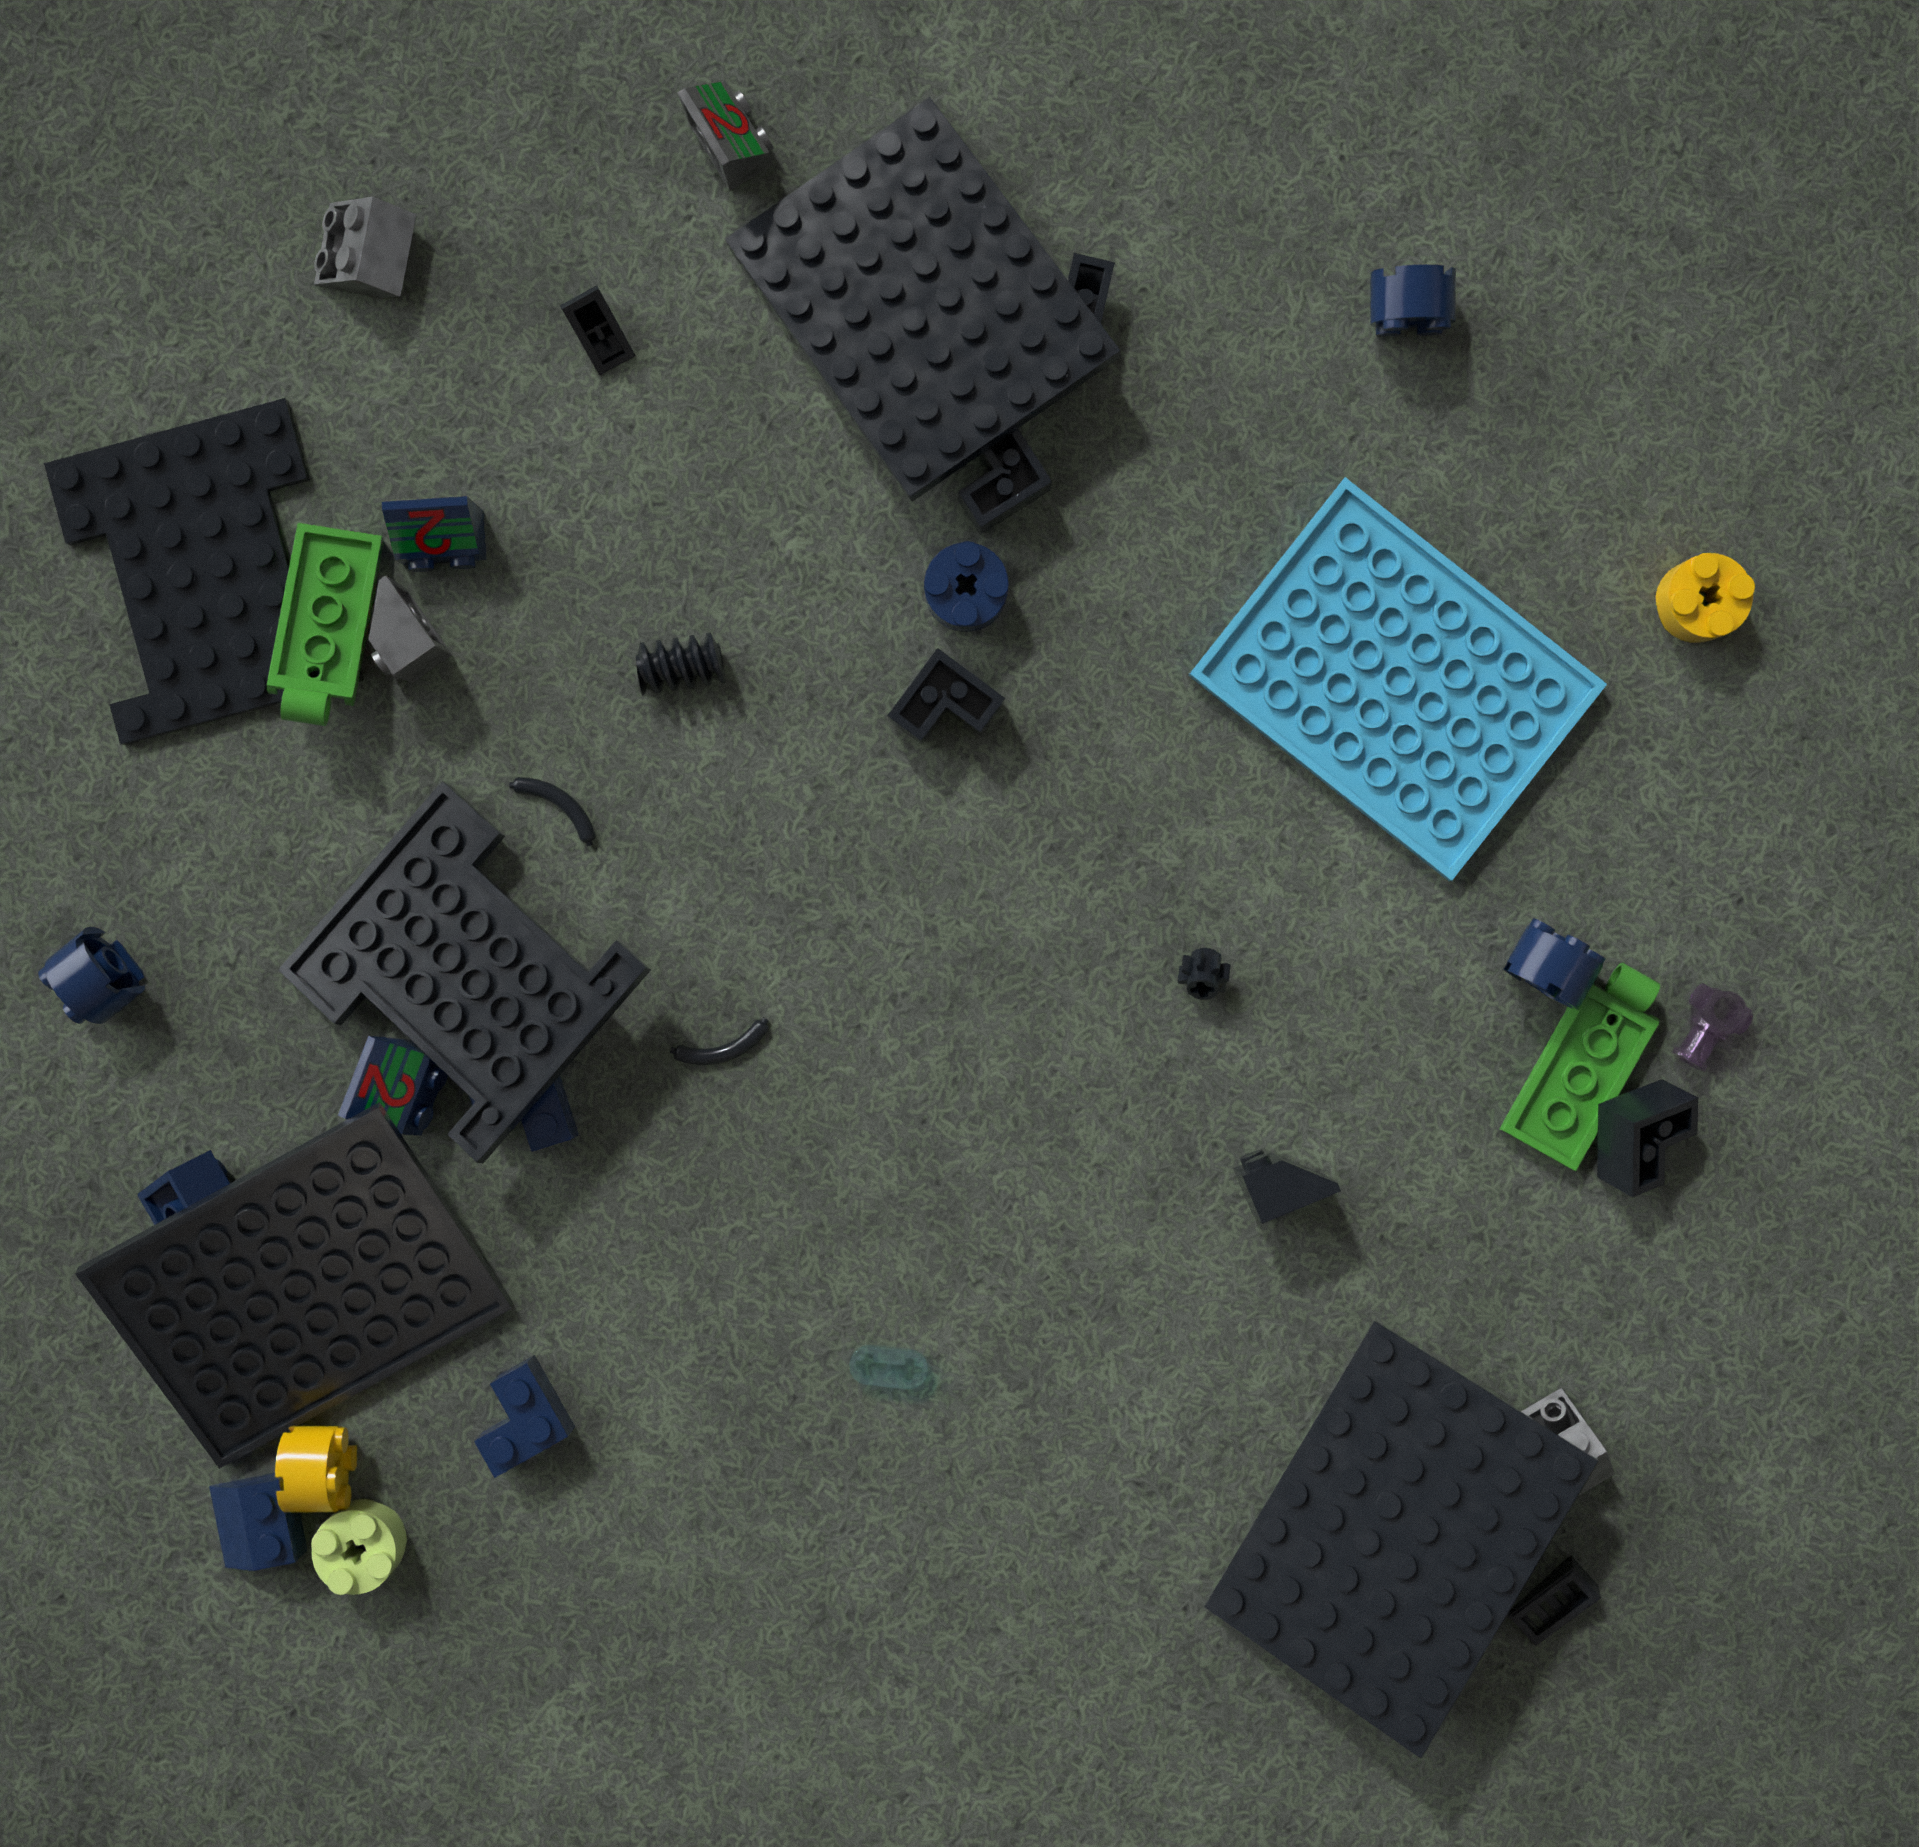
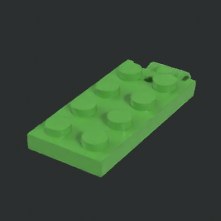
[267,523,384,726]
[1499,962,1660,1171]

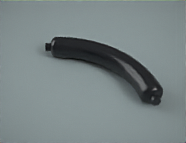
[509,777,596,846]
[670,1017,769,1065]

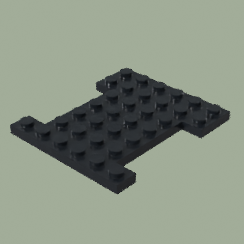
[44,398,364,745]
[278,781,651,1163]

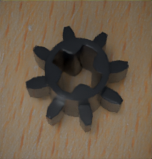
[1178,948,1231,1000]

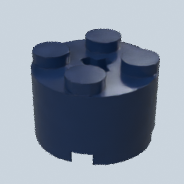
[1370,264,1456,336]
[924,541,1009,632]
[1503,918,1606,1010]
[38,927,145,1024]

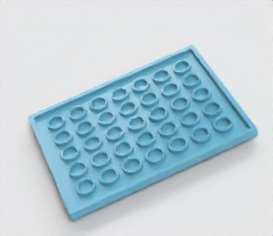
[1188,477,1607,881]

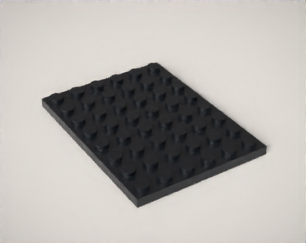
[725,97,1121,502]
[75,1102,512,1469]
[1204,1321,1600,1759]

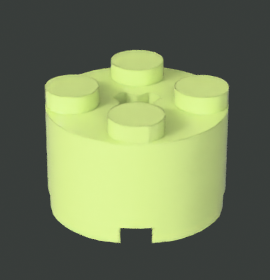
[311,1499,407,1595]

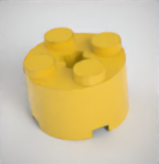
[1656,553,1755,643]
[275,1426,357,1512]

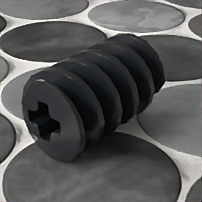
[636,632,726,696]

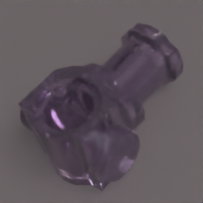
[1671,983,1753,1072]

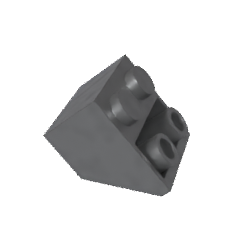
[314,197,416,298]
[1521,1388,1615,1495]

